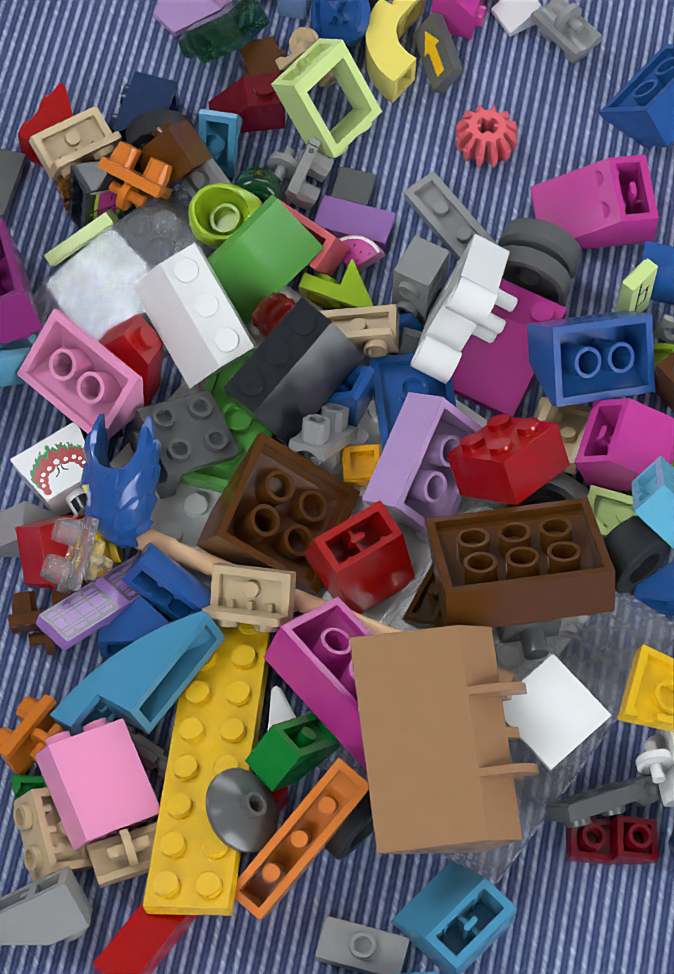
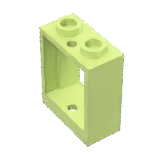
[271,38,382,158]

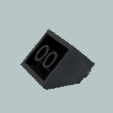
[223,297,365,447]

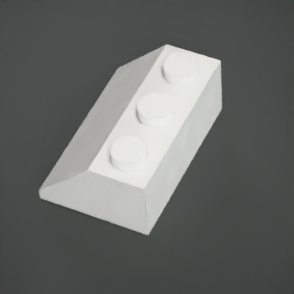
[131,243,258,389]

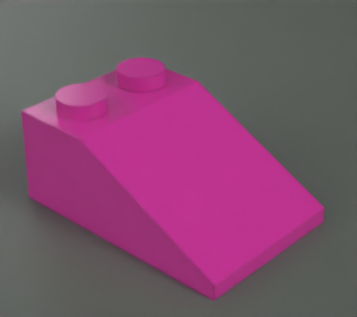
[452,279,567,417]

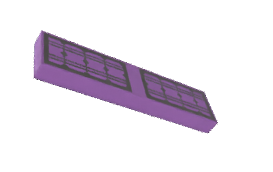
[36,553,145,651]

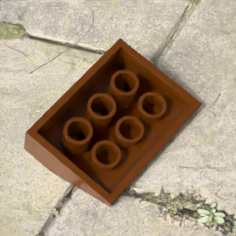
[425,497,615,628]

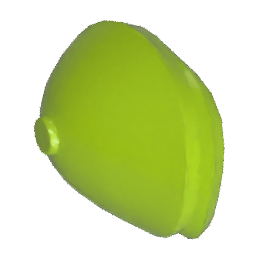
[188,183,262,247]

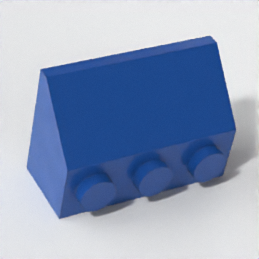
[599,44,674,147]
[527,310,655,407]

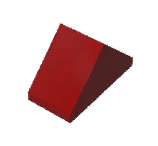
[15,515,89,588]

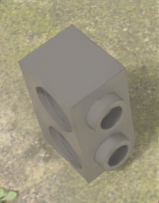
[391,235,450,326]

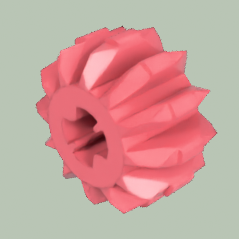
[455,104,518,168]

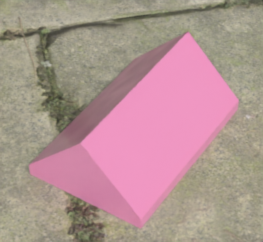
[17,309,144,440]

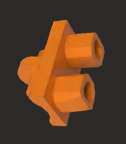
[97,141,173,211]
[0,694,65,775]

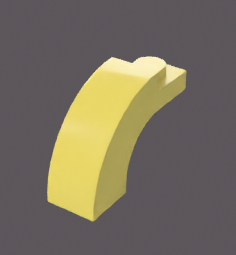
[365,0,425,103]

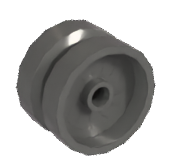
[498,217,583,306]

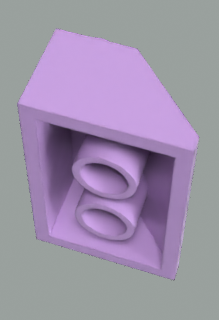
[362,392,483,535]

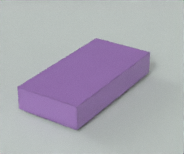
[314,195,396,251]

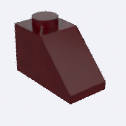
[208,72,286,133]

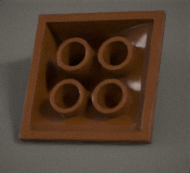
[196,432,360,596]

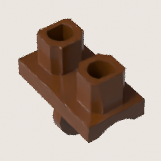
[8,585,75,655]

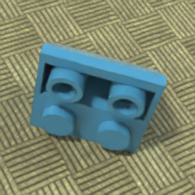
[391,861,517,974]

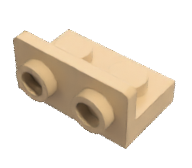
[13,787,93,882]

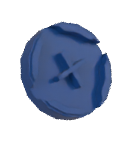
[311,0,370,48]

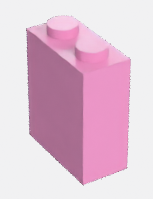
[35,718,160,851]

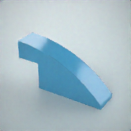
[50,611,226,736]

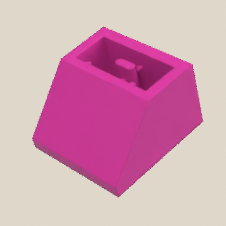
[574,398,674,491]

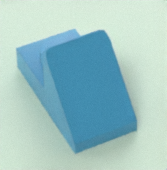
[198,109,243,178]

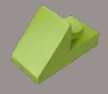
[299,259,373,310]

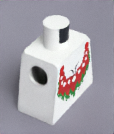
[10,422,87,515]

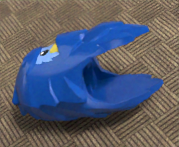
[80,414,161,549]

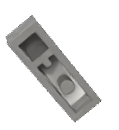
[0,866,93,945]

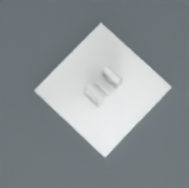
[502,654,611,771]

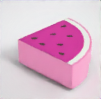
[339,235,386,272]

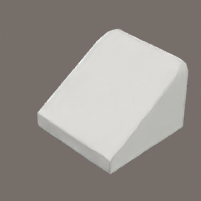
[491,0,542,37]
[268,686,296,730]

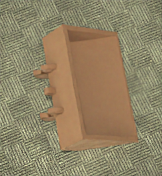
[349,625,539,854]

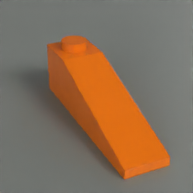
[235,757,369,920]

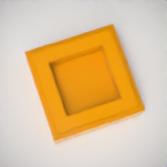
[341,444,382,487]

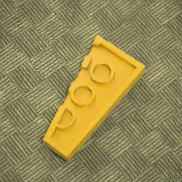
[617,644,674,732]

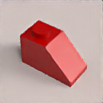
[98,313,163,407]

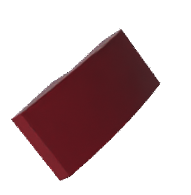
[566,815,658,864]

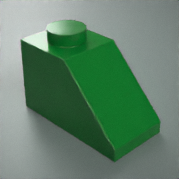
[245,712,342,792]

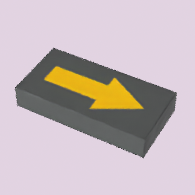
[412,12,464,94]

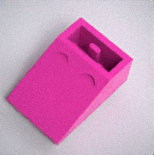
[530,154,659,249]

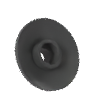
[206,768,278,853]

